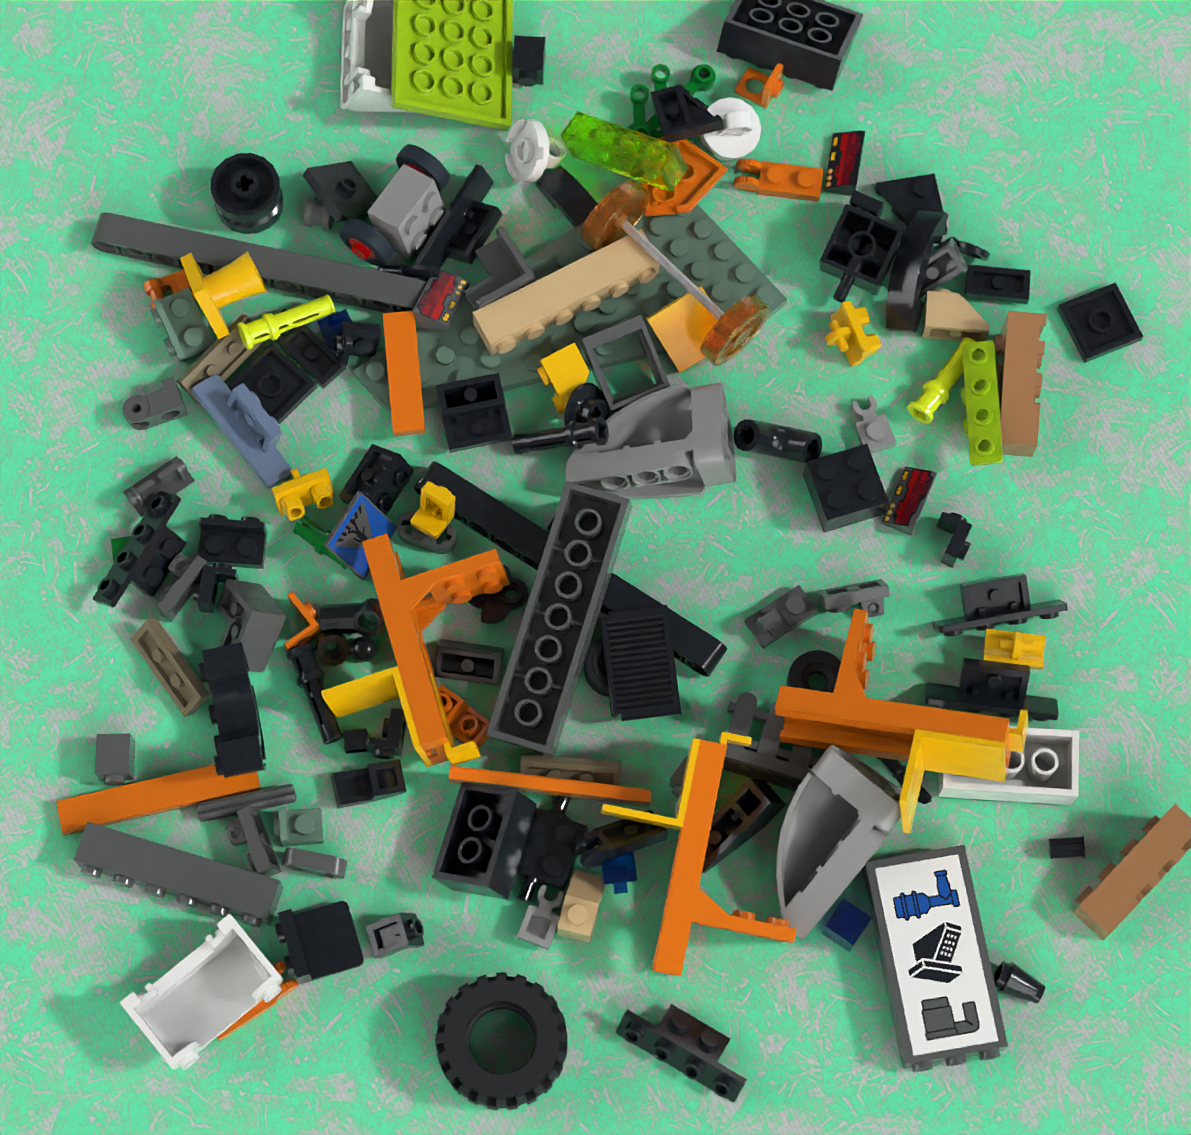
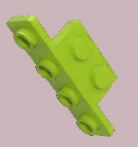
[961,340,1003,466]

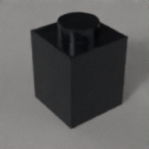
[512,35,546,87]

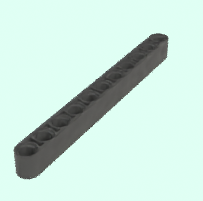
[91,212,427,319]

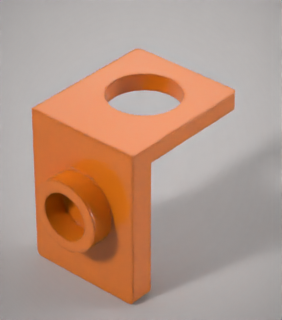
[734,63,785,109]
[284,591,322,652]

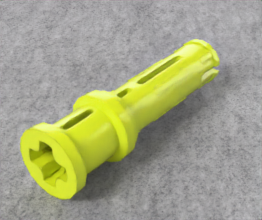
[237,294,335,350]
[907,337,976,424]

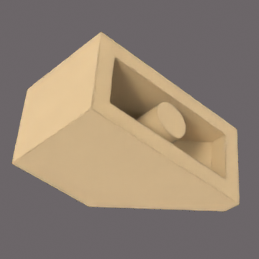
[922,288,989,342]
[557,869,607,943]

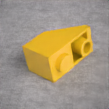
[536,342,589,415]

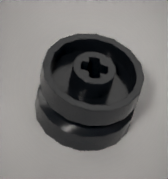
[211,153,284,234]

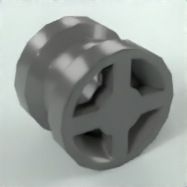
[304,195,334,231]

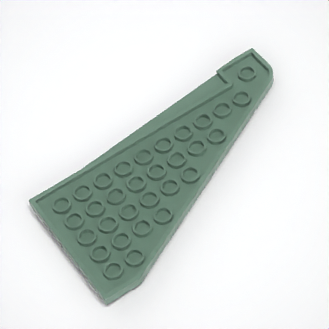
[354,186,788,412]

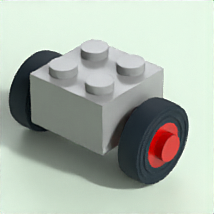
[339,144,450,267]

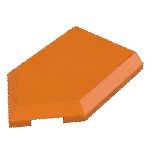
[640,139,728,217]

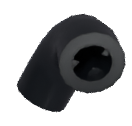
[733,419,822,463]

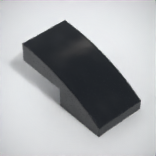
[536,165,601,228]
[331,759,407,809]

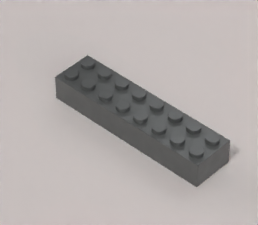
[486,481,633,756]

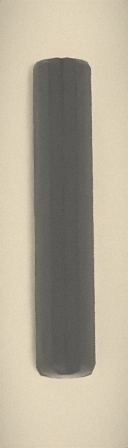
[197,784,296,822]

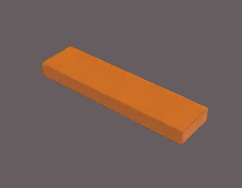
[383,311,426,436]

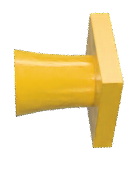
[180,251,267,339]

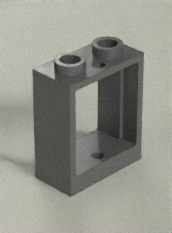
[579,315,670,412]

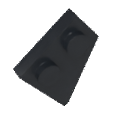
[875,173,948,235]

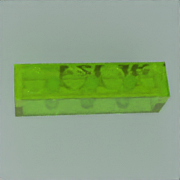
[561,111,688,192]

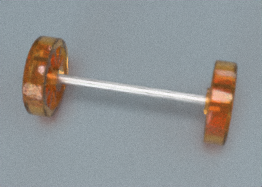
[581,180,770,366]

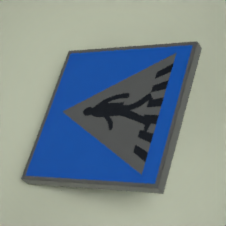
[323,491,397,580]

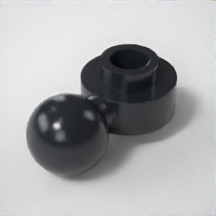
[315,631,377,666]

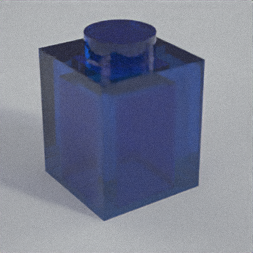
[822,898,872,952]

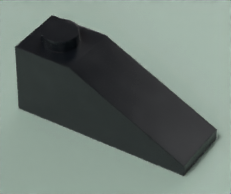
[702,778,786,873]

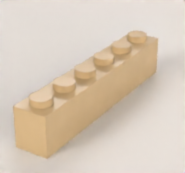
[472,229,660,356]

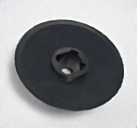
[564,383,609,426]

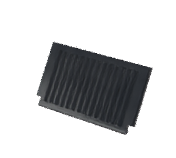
[599,605,682,721]

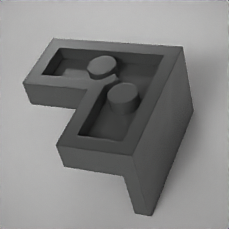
[464,226,535,311]
[216,579,287,672]

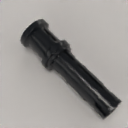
[512,416,609,454]
[286,644,344,745]

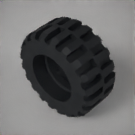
[435,972,568,1110]

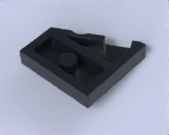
[650,85,724,144]

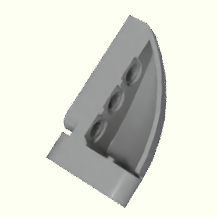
[566,382,736,499]
[776,745,902,940]

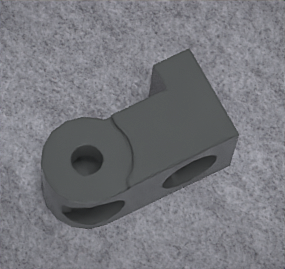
[122,377,188,430]

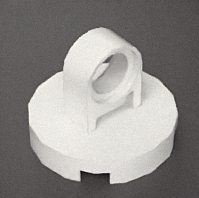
[700,97,761,161]
[505,119,566,182]

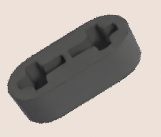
[396,511,457,554]
[282,848,348,879]

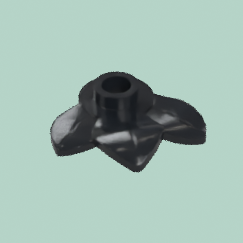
[468,565,528,624]

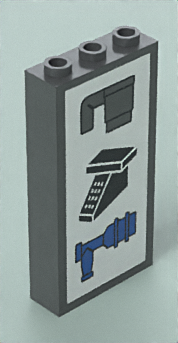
[862,845,1008,1072]

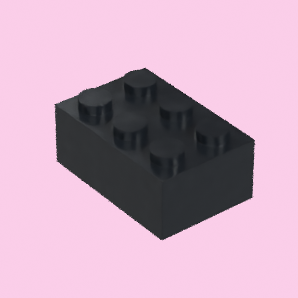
[432,782,537,900]

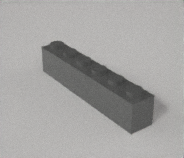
[74,822,283,927]

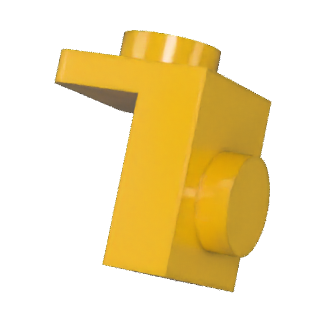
[410,481,456,539]

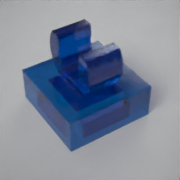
[317,309,352,351]
[601,852,637,894]

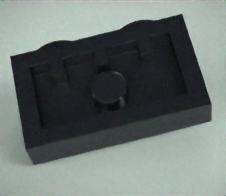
[338,444,414,515]
[198,514,268,569]

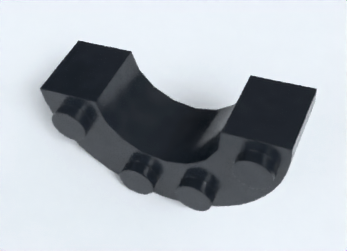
[198,642,266,778]

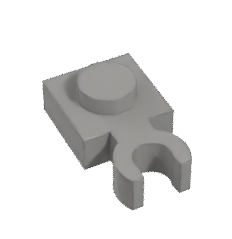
[851,395,896,454]
[517,885,563,950]

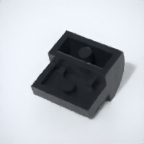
[436,373,513,453]

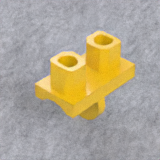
[825,301,881,367]
[271,468,334,521]
[983,629,1046,670]

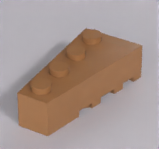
[994,311,1047,457]
[1073,804,1191,940]

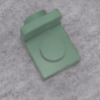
[273,807,324,847]

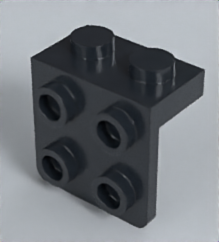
[275,901,364,985]

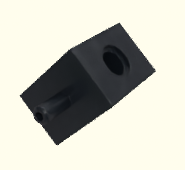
[820,204,904,303]

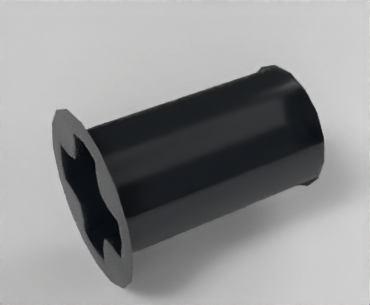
[1049,833,1085,860]

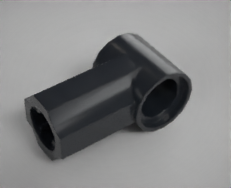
[319,598,385,637]

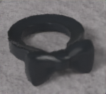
[952,237,990,261]

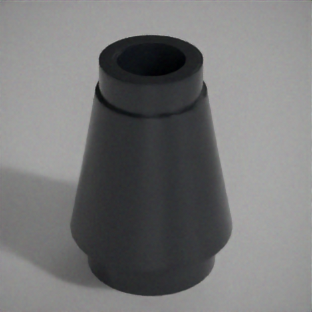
[993,961,1045,1004]

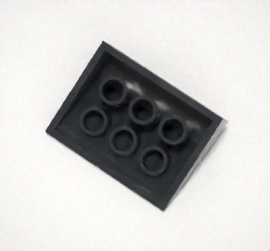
[716,0,863,91]

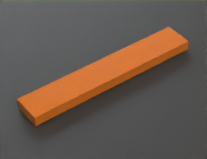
[56,764,261,835]
[448,766,651,807]

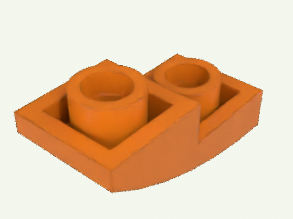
[438,684,490,749]

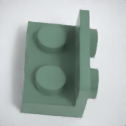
[150,287,213,362]

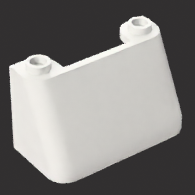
[340,0,411,112]
[120,913,283,1070]

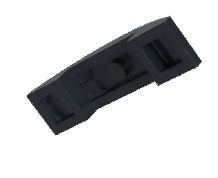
[886,210,949,333]

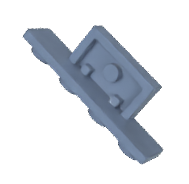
[192,374,292,489]

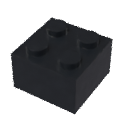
[803,444,889,533]

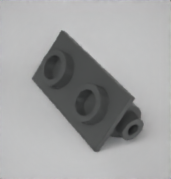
[123,456,195,517]

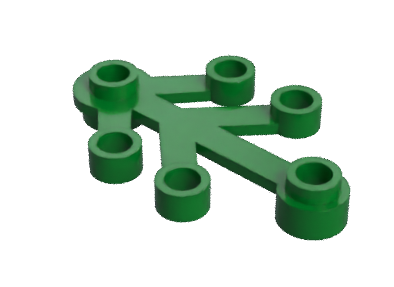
[624,64,716,150]

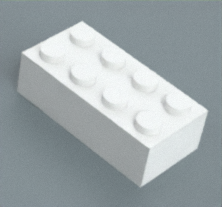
[938,726,1079,805]

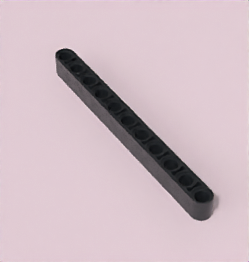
[414,461,727,677]

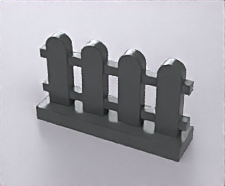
[717,692,818,791]

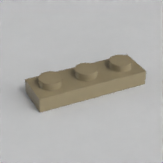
[176,314,262,405]
[130,617,210,717]
[520,754,622,786]

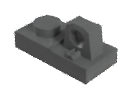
[157,553,208,622]
[818,579,890,617]
[744,585,818,648]
[225,807,282,877]

